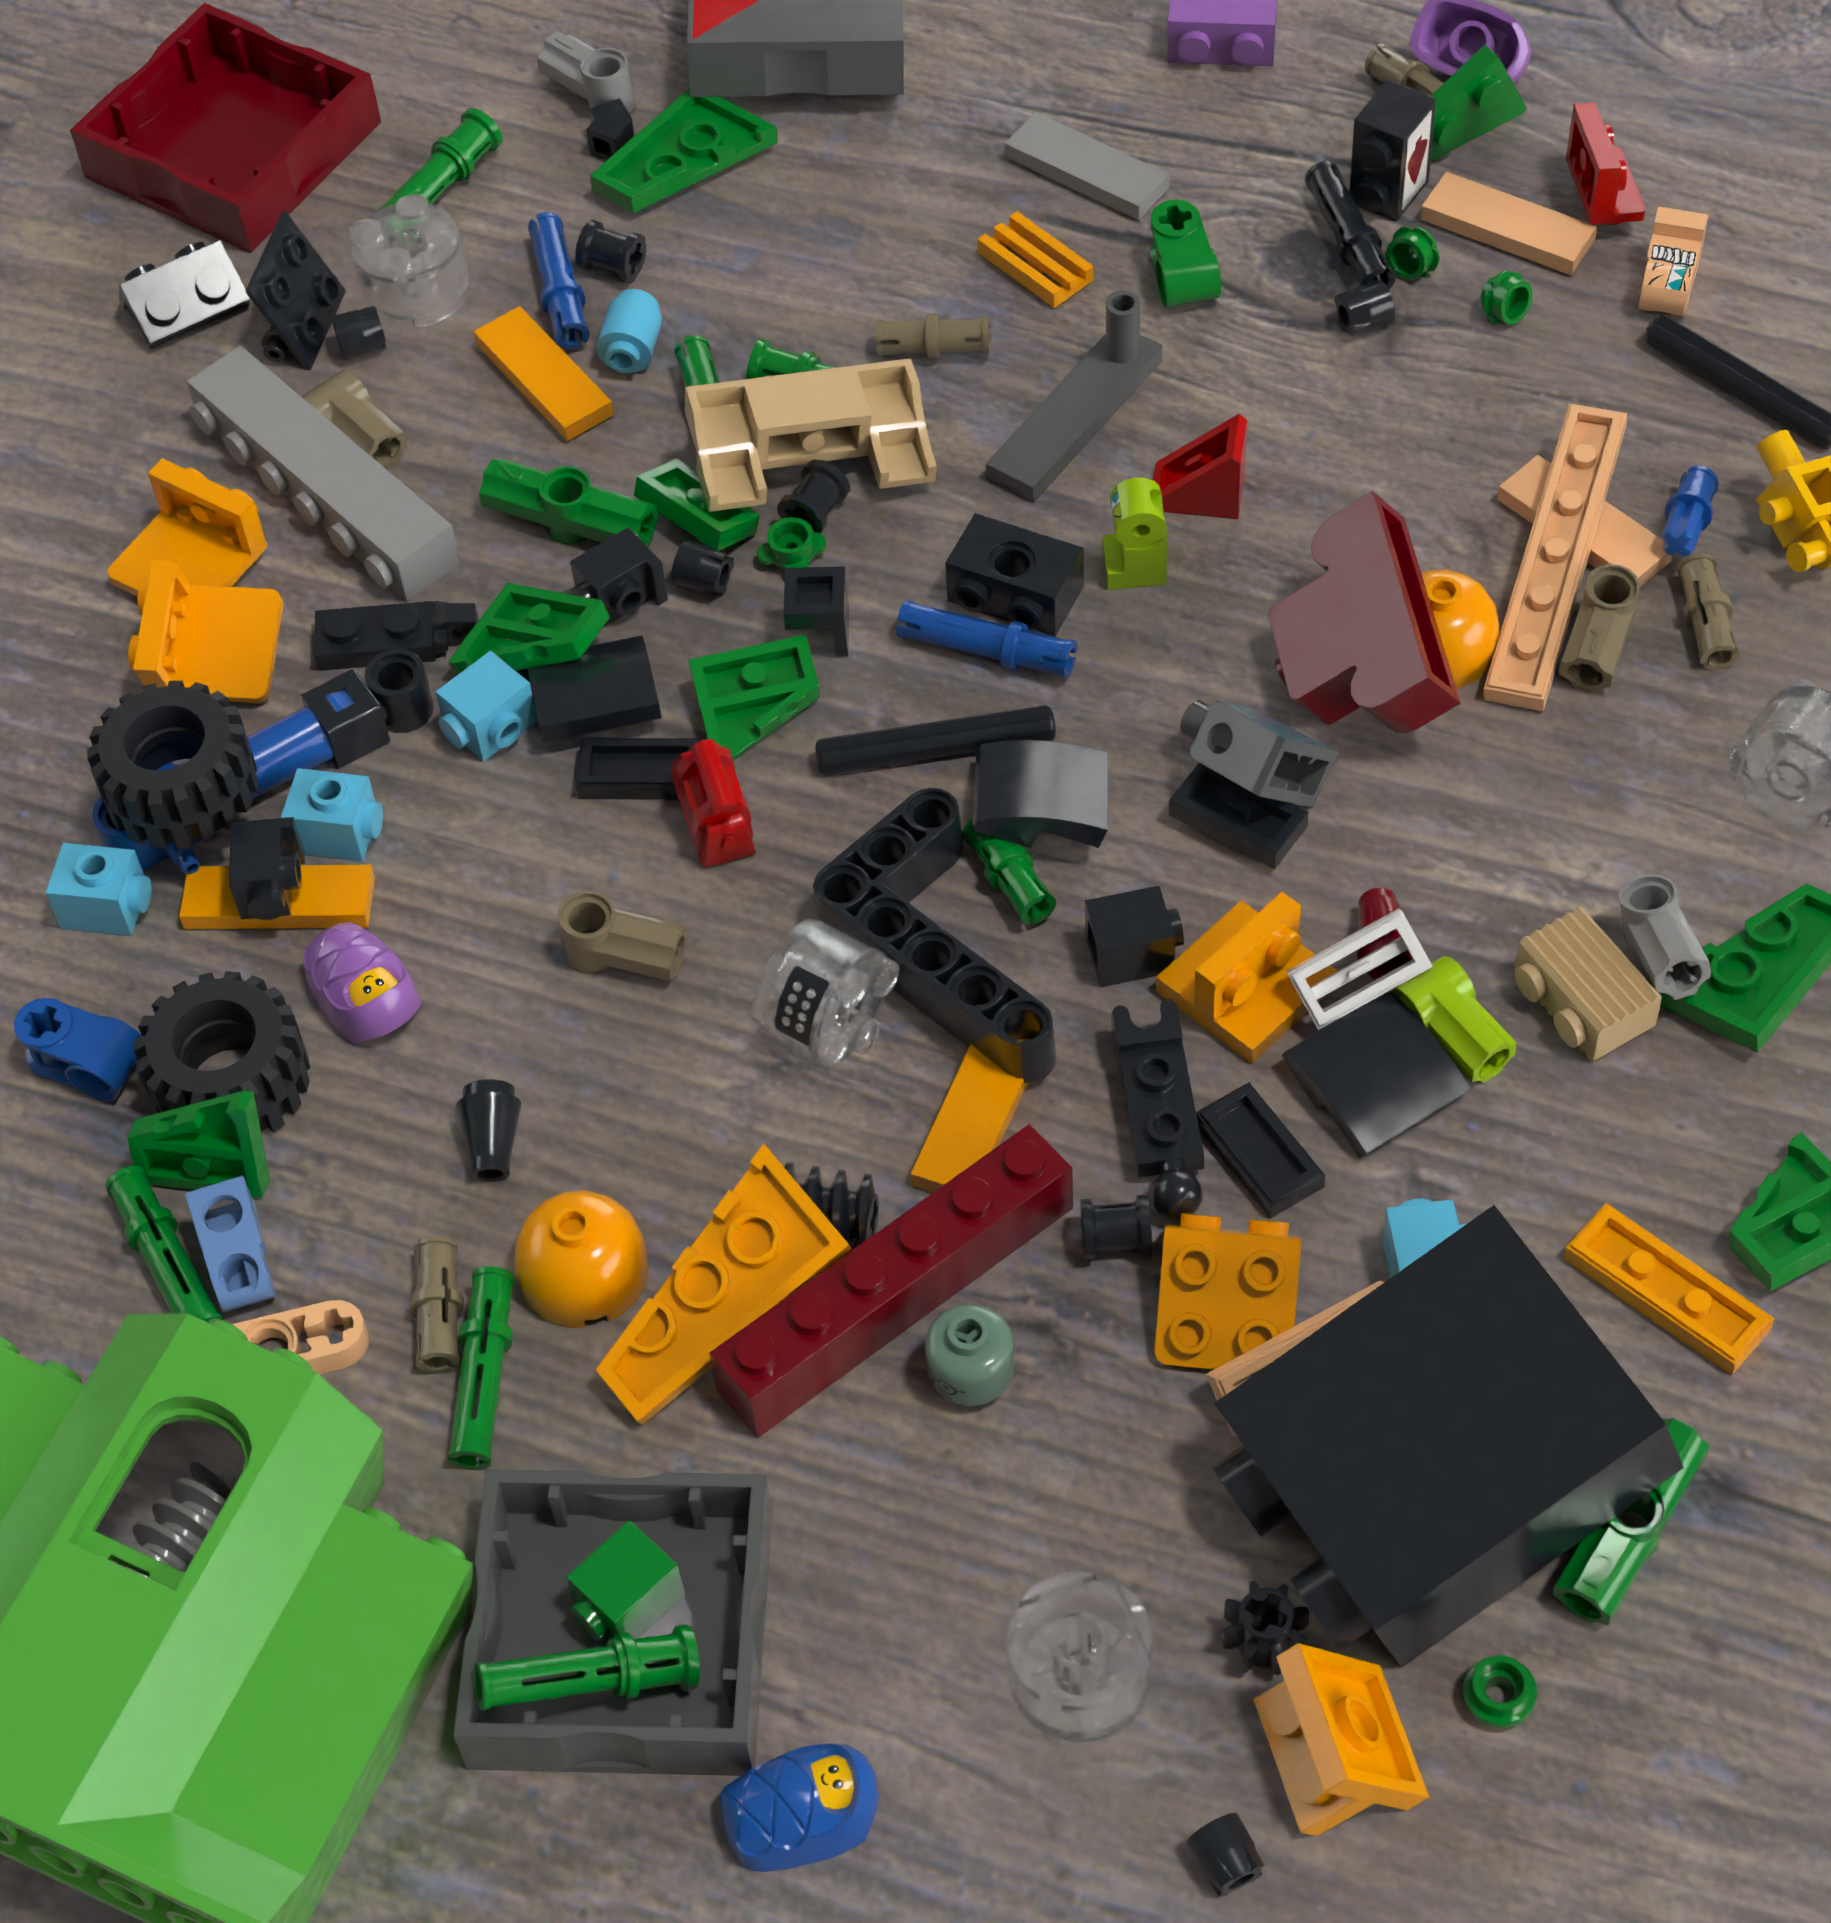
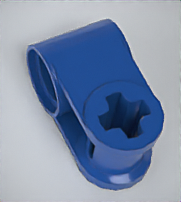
[14,998,142,1102]

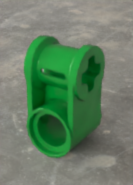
[1150,199,1222,308]

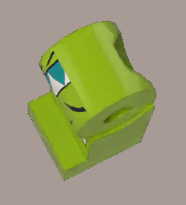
[1102,477,1167,590]

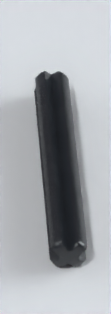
[1644,314,1831,450]
[815,705,1056,775]

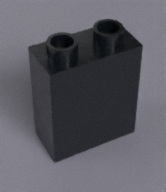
[1212,1205,1684,1667]

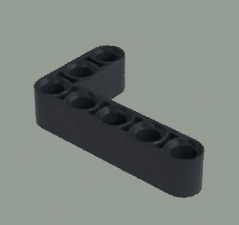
[813,788,1056,1083]

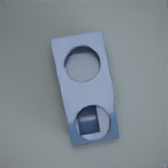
[185,1176,276,1313]

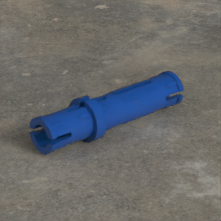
[528,212,590,350]
[896,600,1078,678]

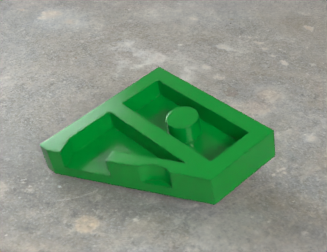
[1430,45,1527,160]
[448,583,610,677]
[688,634,820,761]
[127,1091,270,1198]
[1729,1132,1831,1292]

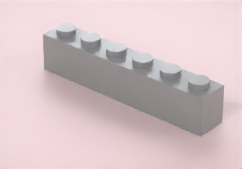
[187,345,461,602]

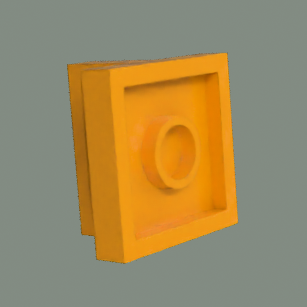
[1156,891,1338,1064]
[1254,1643,1430,1836]

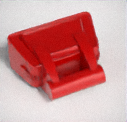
[670,739,756,868]

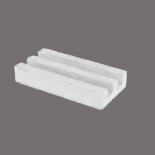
[1286,908,1433,1030]

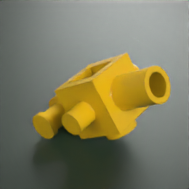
[1756,430,1831,572]

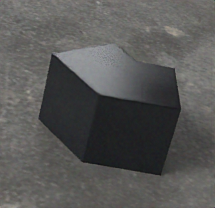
[586,98,635,160]

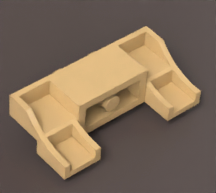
[684,358,937,512]

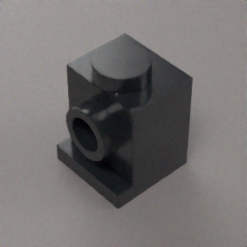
[570,527,668,628]
[229,817,305,920]

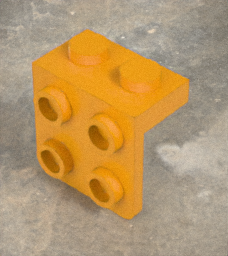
[107,458,268,597]
[128,559,284,703]
[1155,1213,1302,1369]

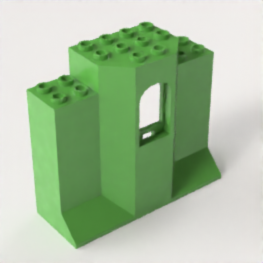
[0,1313,473,1923]

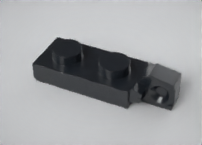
[314,601,479,671]

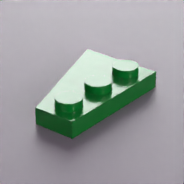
[590,88,778,213]
[1648,883,1831,1053]

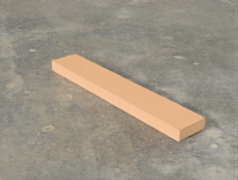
[1484,404,1627,712]

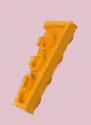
[596,1143,852,1425]

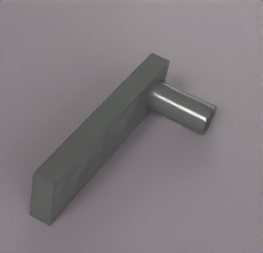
[986,290,1162,503]

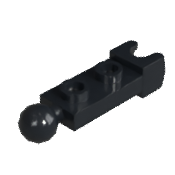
[1111,999,1204,1221]

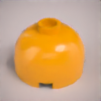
[1421,569,1500,689]
[515,1190,649,1328]

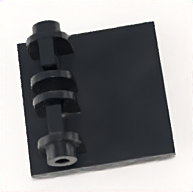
[245,211,346,370]

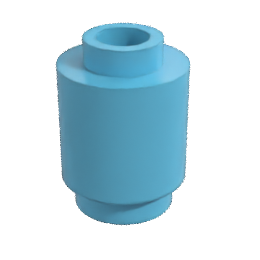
[596,289,662,373]

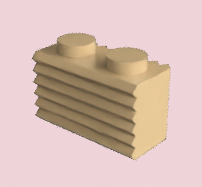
[1514,907,1662,1061]

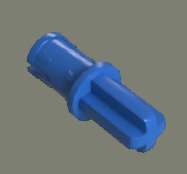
[1662,466,1719,557]

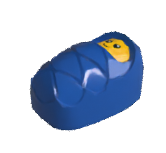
[720,1744,879,1872]

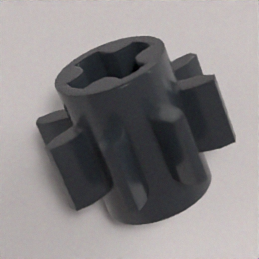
[1221,1580,1310,1676]

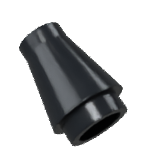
[456,1079,522,1181]

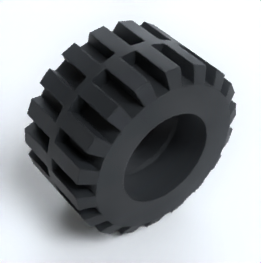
[87,680,258,849]
[134,971,310,1132]

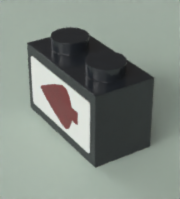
[1349,79,1436,221]

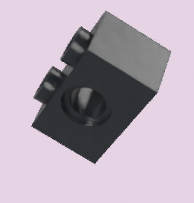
[945,513,1084,637]

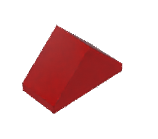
[1153,414,1247,519]

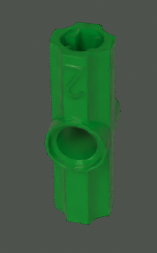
[479,458,658,547]
[1553,1417,1710,1625]

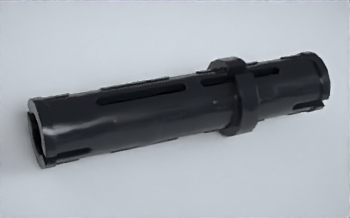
[1305,161,1396,290]

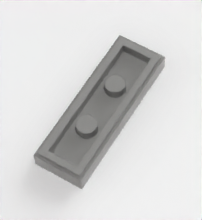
[1004,112,1170,220]

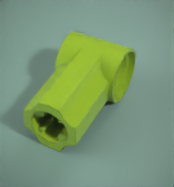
[1390,956,1517,1083]

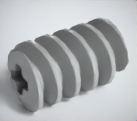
[118,1461,232,1578]

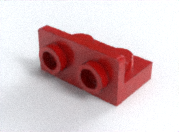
[1566,102,1646,225]

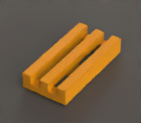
[977,211,1094,309]

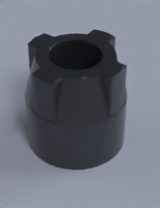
[1334,280,1395,336]
[331,305,387,360]
[672,540,734,596]
[1186,1813,1265,1897]

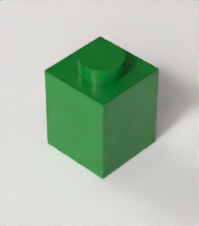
[566,1520,685,1641]

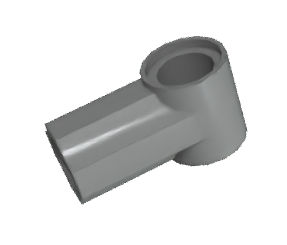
[537,31,636,114]
[1619,874,1711,1000]

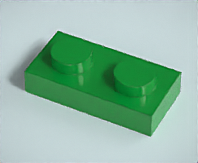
[634,458,760,551]

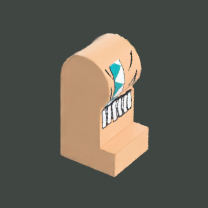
[1638,207,1709,317]

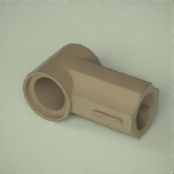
[302,369,407,470]
[1559,564,1640,692]
[558,891,688,981]

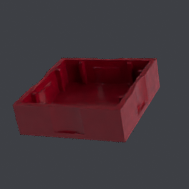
[70,2,381,253]

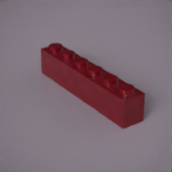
[709,1124,1073,1438]

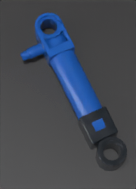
[92,649,434,874]

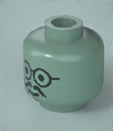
[925,1304,1015,1407]

